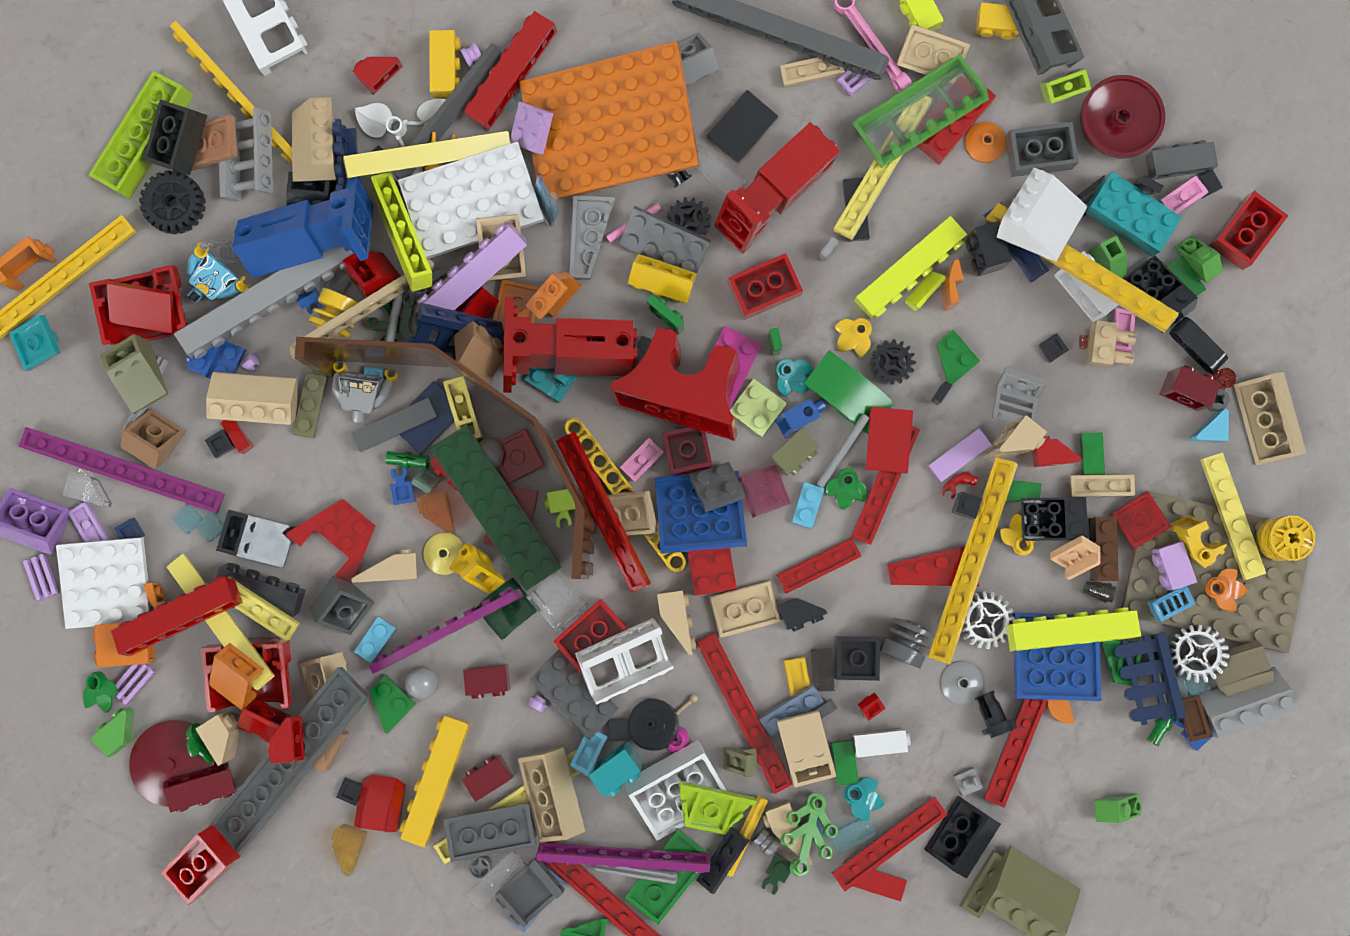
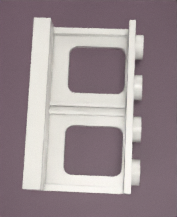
[223,0,308,76]
[575,618,674,704]

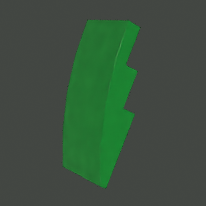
[803,350,894,435]

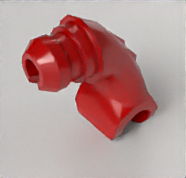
[942,471,979,499]

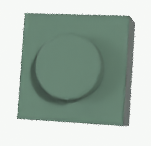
[411,468,441,494]

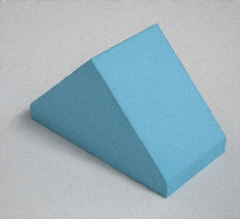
[1189,408,1229,443]

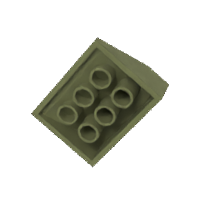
[977,845,1081,936]

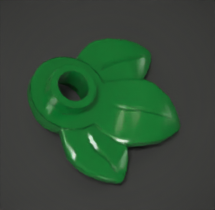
[825,468,867,510]
[83,671,118,713]
[186,723,214,764]

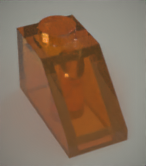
[417,491,456,534]

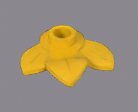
[835,318,872,357]
[1000,514,1036,556]

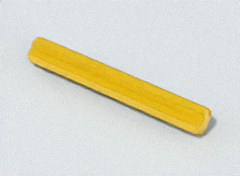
[727,796,768,877]

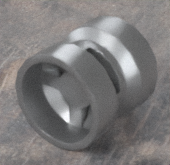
[751,827,781,858]
[468,855,493,879]

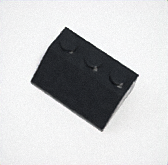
[924,796,1001,879]

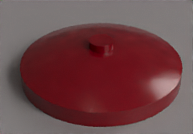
[1080,75,1166,159]
[129,720,217,807]

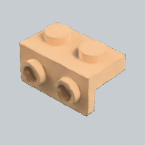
[1050,536,1100,580]

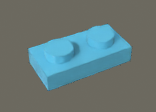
[791,482,825,529]
[354,616,397,664]
[569,732,607,776]

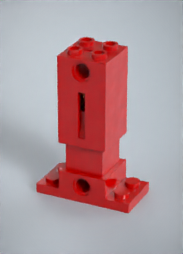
[714,122,840,254]
[503,297,637,393]

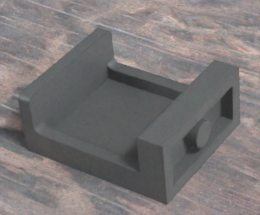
[496,857,565,928]

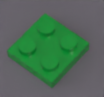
[646,295,684,335]

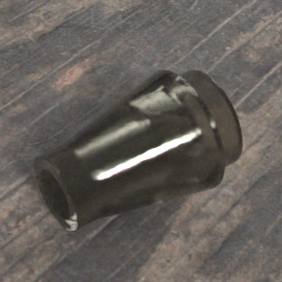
[1083,581,1116,603]

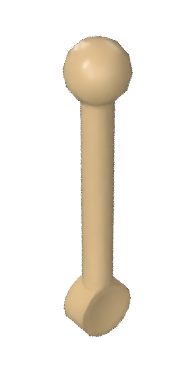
[676,694,698,715]

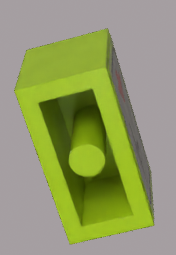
[1039,68,1091,104]

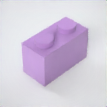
[1152,541,1197,590]

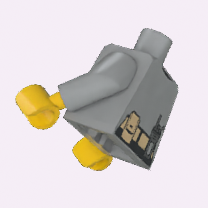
[332,362,398,423]

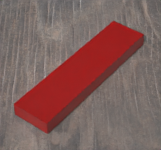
[777,538,862,594]

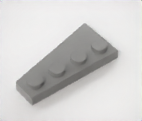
[569,195,615,280]

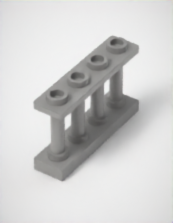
[218,107,273,202]

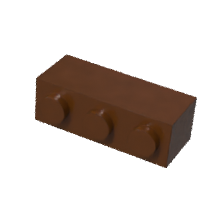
[1089,517,1119,581]

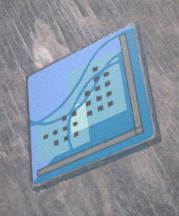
[533,175,559,228]

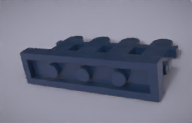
[333,119,360,191]
[409,303,504,361]
[1114,632,1186,725]

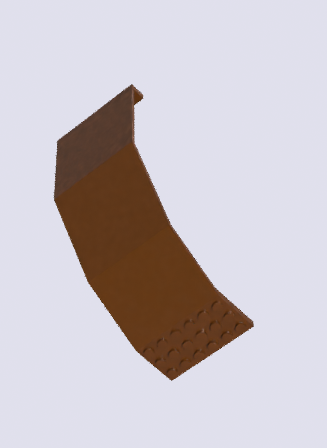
[295,337,596,580]

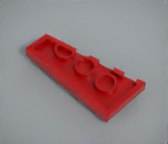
[886,546,979,586]

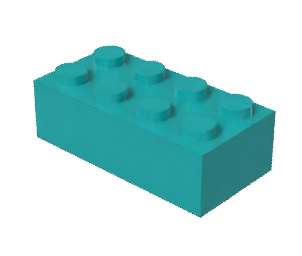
[1085,171,1182,256]
[588,740,643,797]

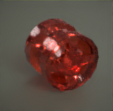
[1211,368,1237,390]

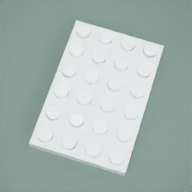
[398,142,544,259]

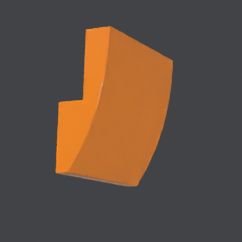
[942,259,963,311]

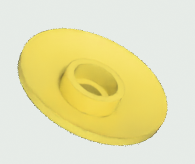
[423,533,464,575]

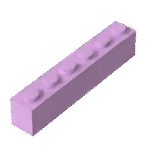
[416,221,527,312]

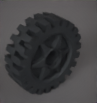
[139,170,206,234]

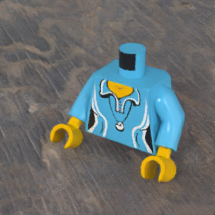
[186,242,252,303]

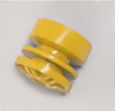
[308,288,358,339]
[1256,516,1315,561]

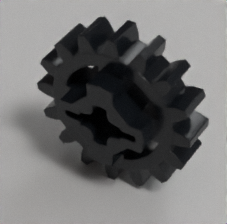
[667,197,711,235]
[869,339,916,385]

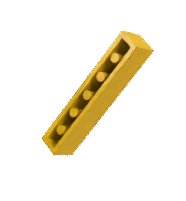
[399,714,471,848]

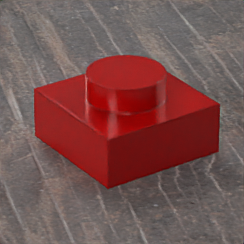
[857,692,885,721]

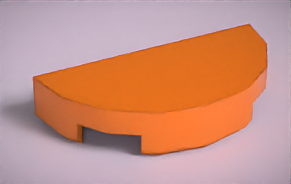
[1047,700,1075,724]

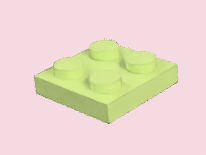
[730,378,787,437]

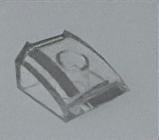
[526,570,587,631]

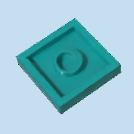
[9,315,61,371]
[525,368,578,403]

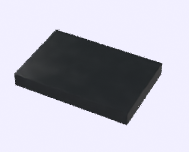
[707,90,778,163]

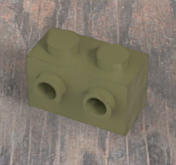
[770,428,819,476]

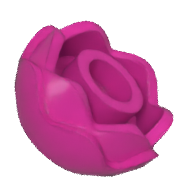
[667,726,689,752]

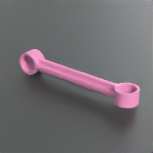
[834,0,912,93]

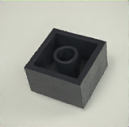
[965,221,1012,276]
[834,636,880,681]

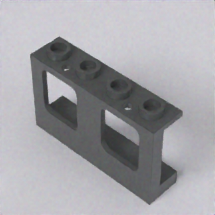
[1004,0,1085,75]

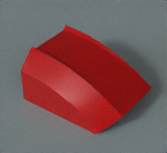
[354,775,406,832]

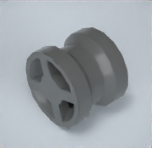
[1207,389,1230,411]

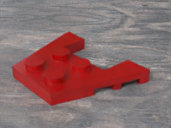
[285,499,376,584]

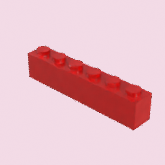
[464,11,558,132]
[111,576,243,656]

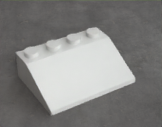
[997,168,1087,262]
[624,740,727,841]

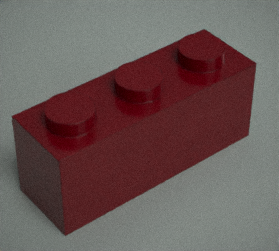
[163,762,236,813]

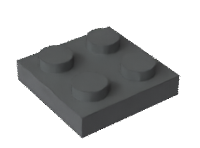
[690,462,745,512]

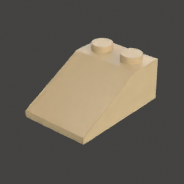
[476,214,526,280]

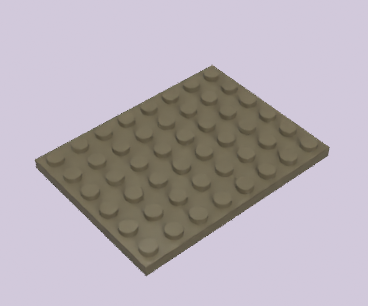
[1121,491,1314,653]

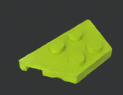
[679,781,757,835]

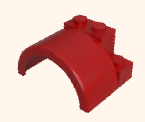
[89,265,187,346]
[201,637,292,712]

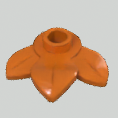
[1205,569,1248,611]

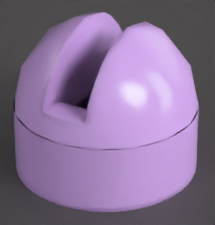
[241,353,260,371]

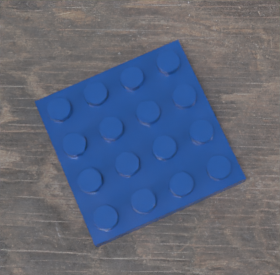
[655,471,747,554]
[1013,612,1102,702]

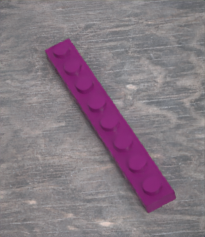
[369,588,523,674]
[536,843,711,873]

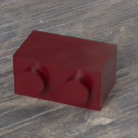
[463,664,510,699]
[462,755,514,802]

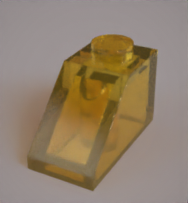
[331,823,368,877]

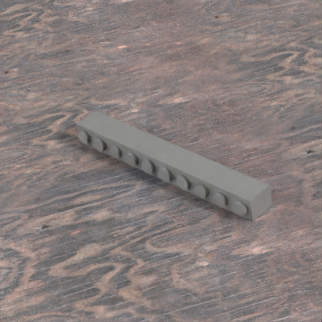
[174,244,373,359]

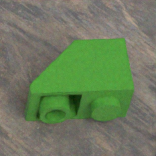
[1088,235,1127,279]
[1175,235,1223,283]
[91,708,134,758]
[1094,794,1142,823]

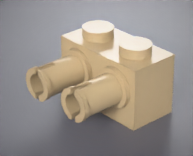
[1085,320,1137,368]

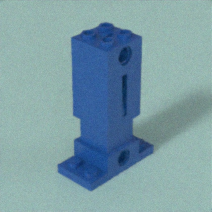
[232,177,374,278]

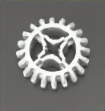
[961,591,1015,649]
[1170,625,1229,683]

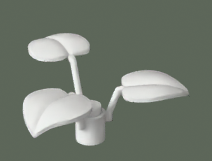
[355,99,446,182]

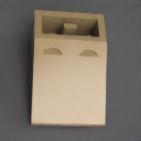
[657,590,696,655]
[777,710,836,787]

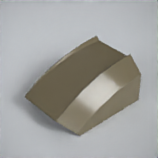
[1210,640,1275,696]

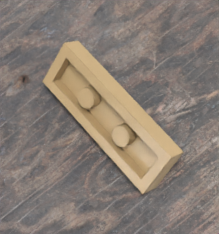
[779,57,845,88]
[1069,475,1135,497]

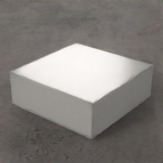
[819,237,839,261]

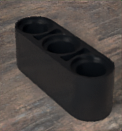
[1169,317,1228,374]

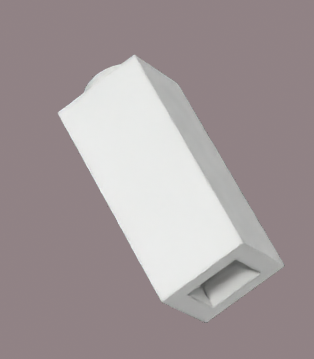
[852,728,911,757]

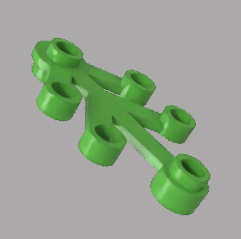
[780,793,838,877]

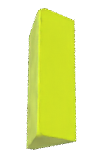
[905,272,946,311]

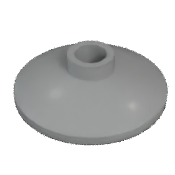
[941,661,983,704]

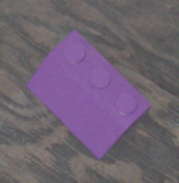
[0,488,70,555]

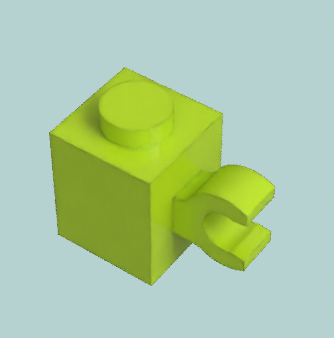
[544,489,576,528]

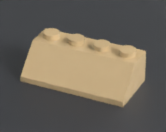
[292,97,336,182]
[206,372,297,425]
[1234,372,1306,465]
[982,415,1047,459]
[518,747,585,842]

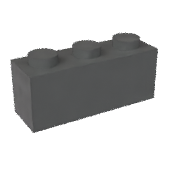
[1146,140,1218,180]

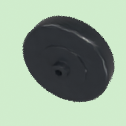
[628,699,679,751]

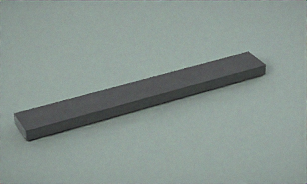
[391,43,502,180]

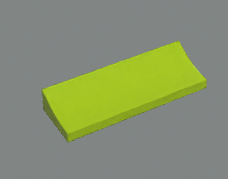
[88,71,194,200]

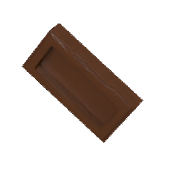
[1182,695,1212,742]

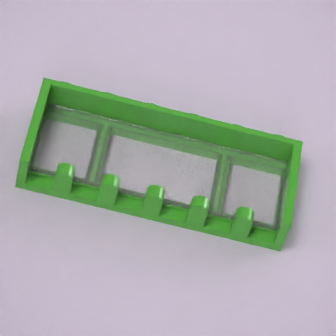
[852,54,989,168]

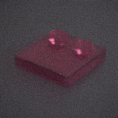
[737,465,791,518]

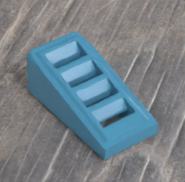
[1147,586,1196,622]

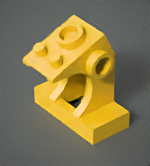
[1169,515,1227,568]
[449,543,505,595]

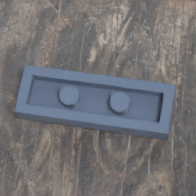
[759,684,825,736]

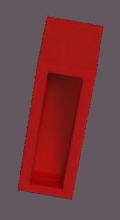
[221,420,255,454]

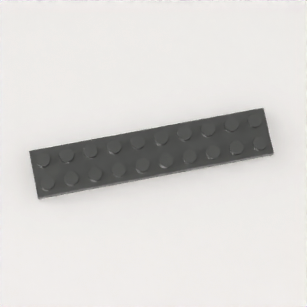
[209,667,371,855]

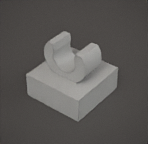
[953,767,983,796]

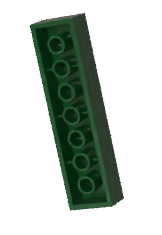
[430,425,562,591]

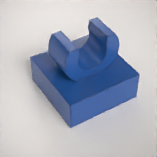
[297,288,322,314]

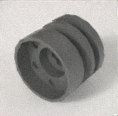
[880,617,935,669]

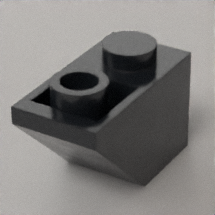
[777,598,827,632]

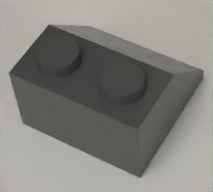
[309,576,374,635]

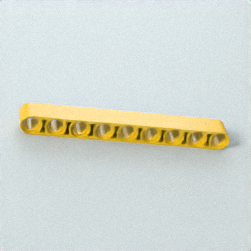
[565,418,686,572]

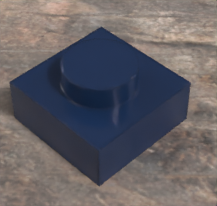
[114,517,145,539]

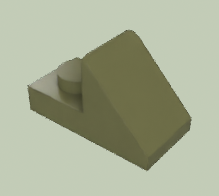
[723,748,757,777]

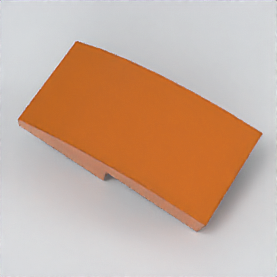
[144,582,172,609]

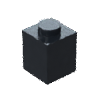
[951,492,983,520]

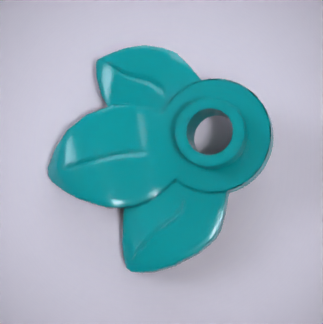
[775,359,813,396]
[843,778,884,822]

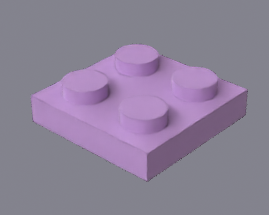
[510,102,553,154]

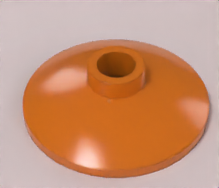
[965,122,1006,163]

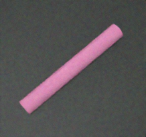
[606,202,662,243]

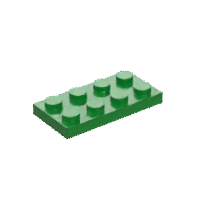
[625,828,712,925]

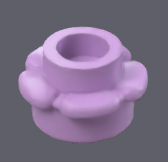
[528,695,548,713]

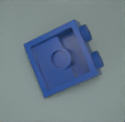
[185,340,247,379]

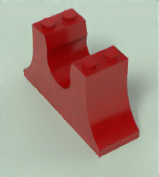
[610,328,740,441]

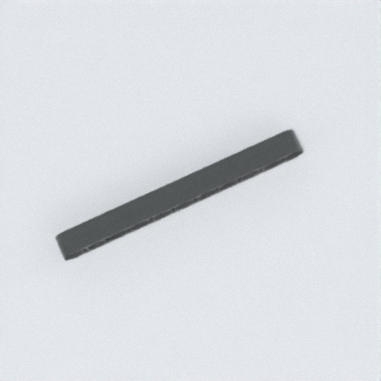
[672,0,889,80]

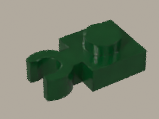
[761,852,792,895]

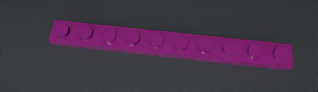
[18,427,225,513]

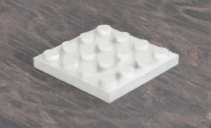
[56,537,152,629]

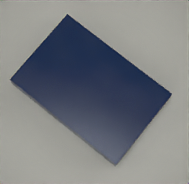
[400,381,454,455]

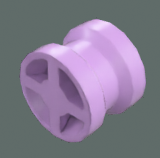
[460,42,481,68]

